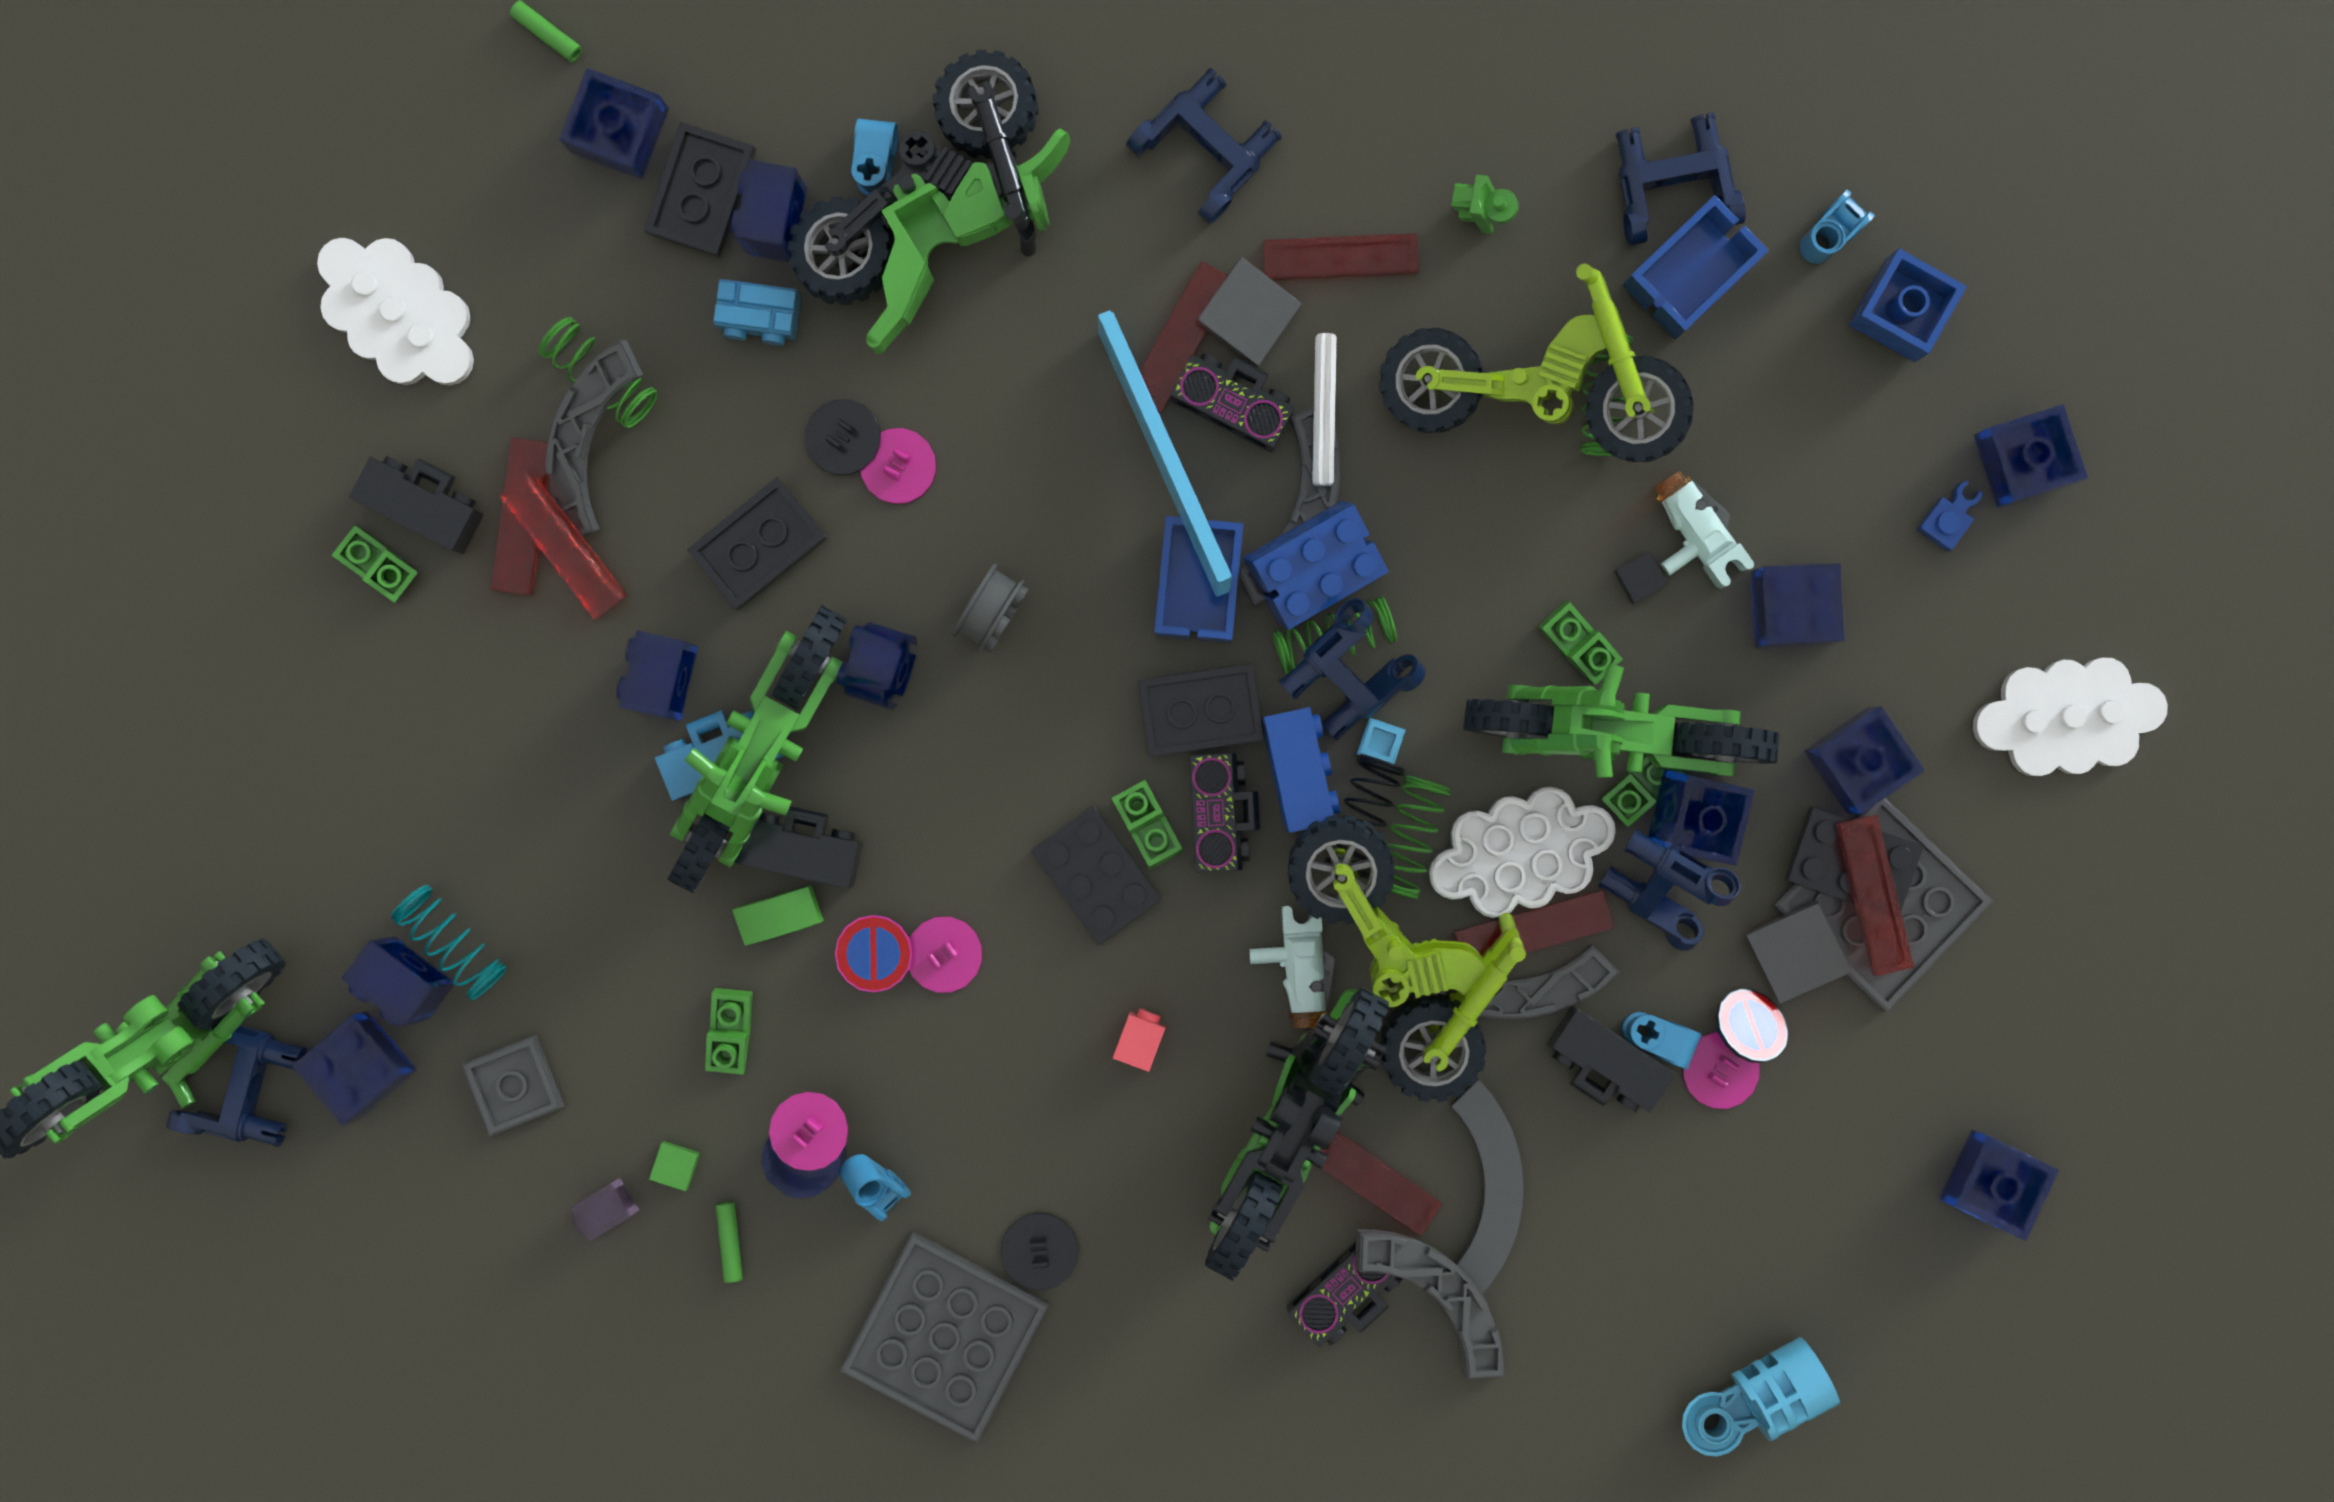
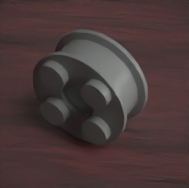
[951,563,1029,654]

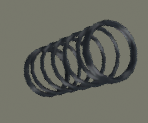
[1324,754,1406,879]

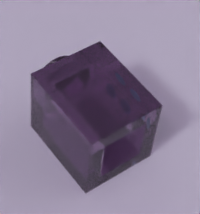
[571,1177,639,1241]

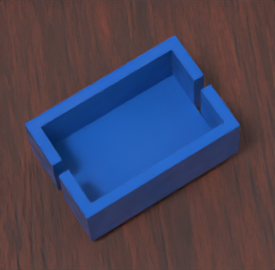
[1622,195,1769,340]
[1243,501,1389,630]
[1154,516,1243,643]
[1261,707,1340,833]

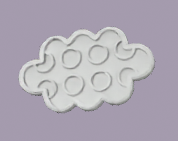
[317,238,474,386]
[1972,657,2168,776]
[1428,786,1616,918]

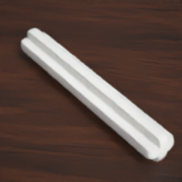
[1312,333,1337,487]

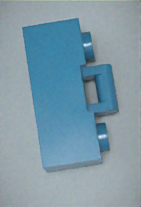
[655,710,785,801]

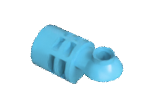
[1682,1337,1840,1457]

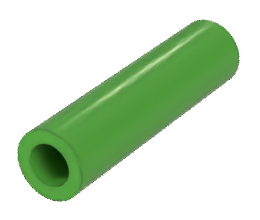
[509,0,582,63]
[715,1201,743,1283]

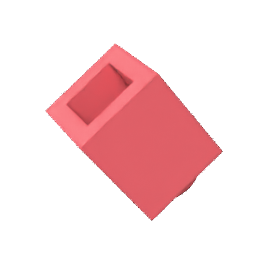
[1113,1008,1166,1072]

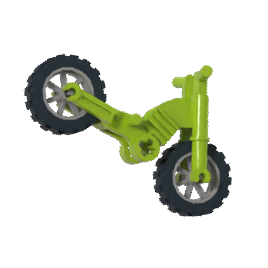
[1379,263,1694,462]
[1288,815,1526,1102]

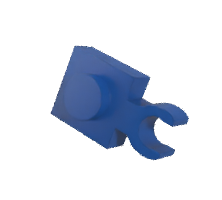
[1916,481,1983,552]

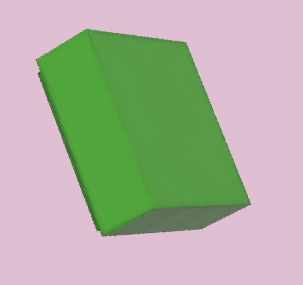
[649,1141,700,1192]

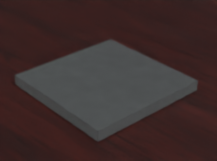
[1772,794,1993,1012]
[840,1231,1050,1443]

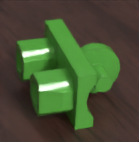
[1451,175,1519,234]

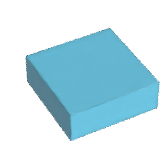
[1356,718,1406,764]

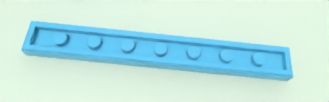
[1098,310,1232,597]

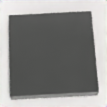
[1195,257,1302,367]
[1745,901,1852,1004]
[461,1035,565,1137]

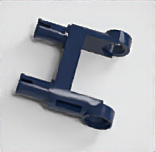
[1126,68,1282,224]
[1615,113,1746,246]
[1279,598,1426,741]
[1598,829,1741,951]
[166,1020,307,1147]

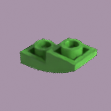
[331,524,418,603]
[1537,601,1623,685]
[1601,756,1686,827]
[1112,780,1184,870]
[732,884,824,946]
[705,988,753,1075]

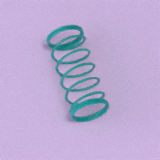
[391,885,507,1001]

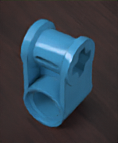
[851,118,898,197]
[1800,189,1875,264]
[1621,1012,1702,1070]
[839,1154,911,1222]

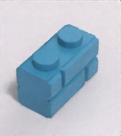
[713,279,802,346]

